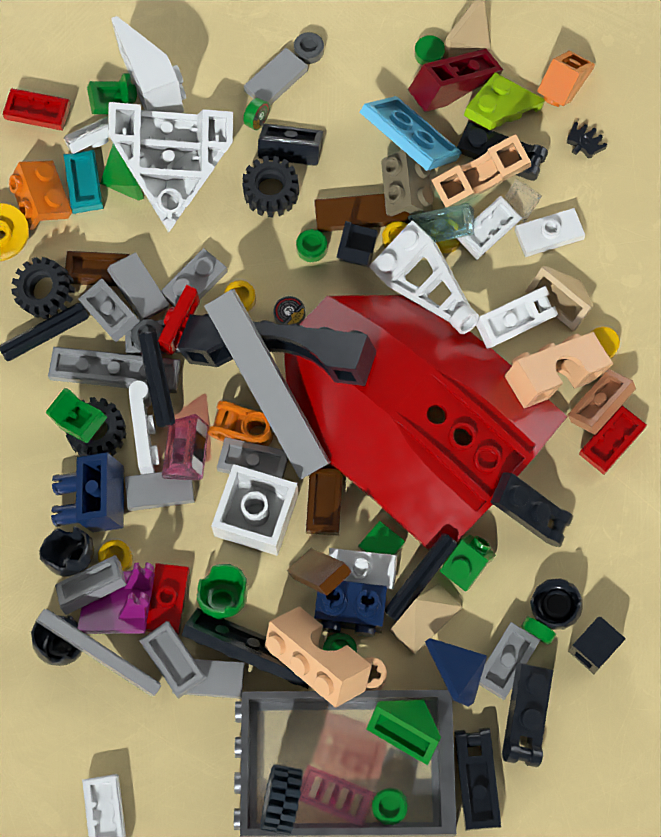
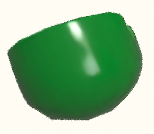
[197,564,248,619]

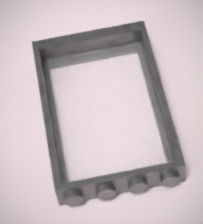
[234,690,457,837]

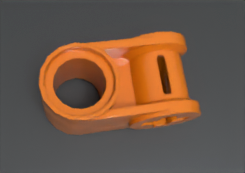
[207,401,274,446]

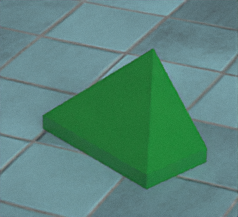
[100,144,144,200]
[366,700,441,765]

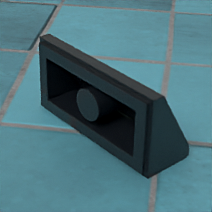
[258,123,323,166]

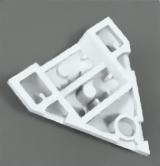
[108,102,233,232]

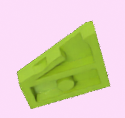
[464,73,545,130]

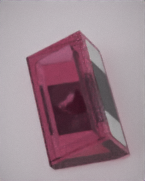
[162,414,209,480]

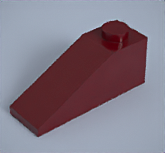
[408,48,503,112]

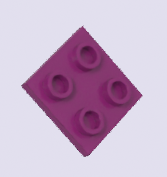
[77,562,155,634]

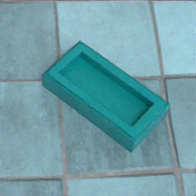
[64,150,104,214]

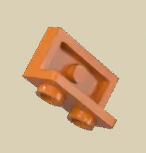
[9,160,72,230]

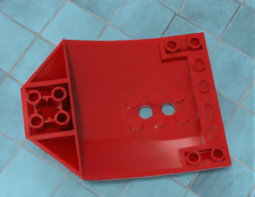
[284,295,568,551]

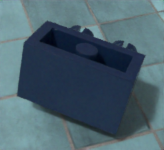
[51,453,124,533]
[314,581,387,637]

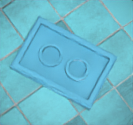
[359,96,461,171]

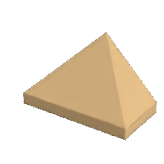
[444,0,490,57]
[525,266,593,331]
[390,584,462,655]

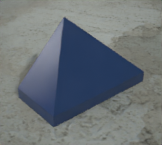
[425,638,487,707]

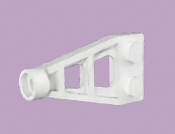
[369,220,479,334]

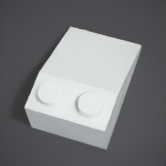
[111,16,186,113]

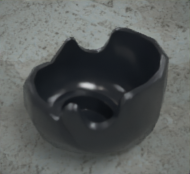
[39,527,94,577]
[530,578,583,630]
[31,612,82,666]

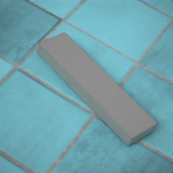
[48,347,181,393]
[36,609,161,696]

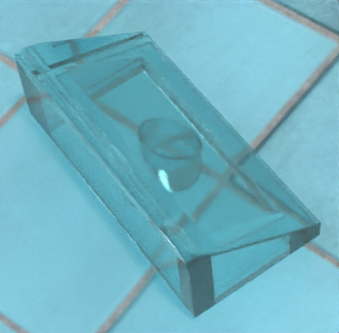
[408,203,474,243]

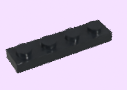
[182,607,309,689]

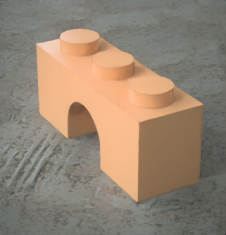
[431,134,531,211]
[505,332,613,409]
[264,606,372,708]

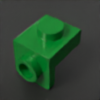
[87,73,137,114]
[46,388,107,443]
[440,535,496,592]

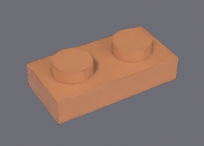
[568,369,636,435]

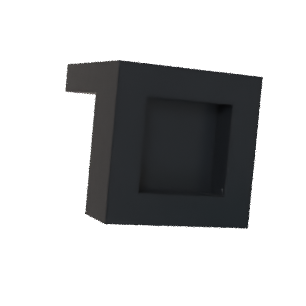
[336,221,378,268]
[568,617,626,674]

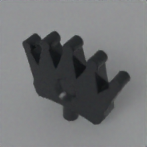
[566,122,607,158]

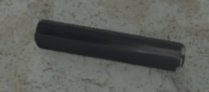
[0,303,88,361]
[138,331,175,427]
[385,533,457,621]

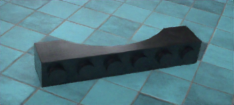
[177,314,377,386]

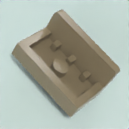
[381,150,434,220]

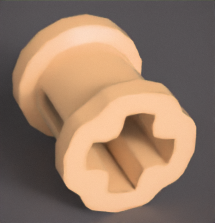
[365,657,387,691]

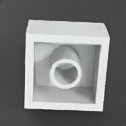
[211,464,298,556]

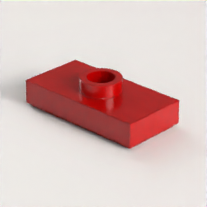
[2,88,71,131]
[158,285,200,355]
[579,405,647,475]
[146,563,190,635]

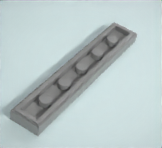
[204,289,331,480]

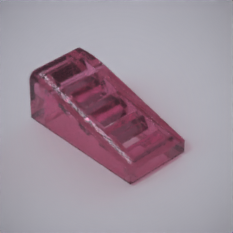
[299,765,376,827]

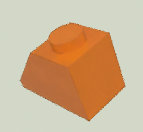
[537,50,595,107]

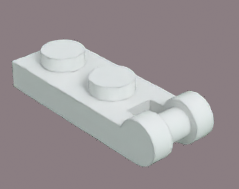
[476,286,559,349]
[129,380,160,475]

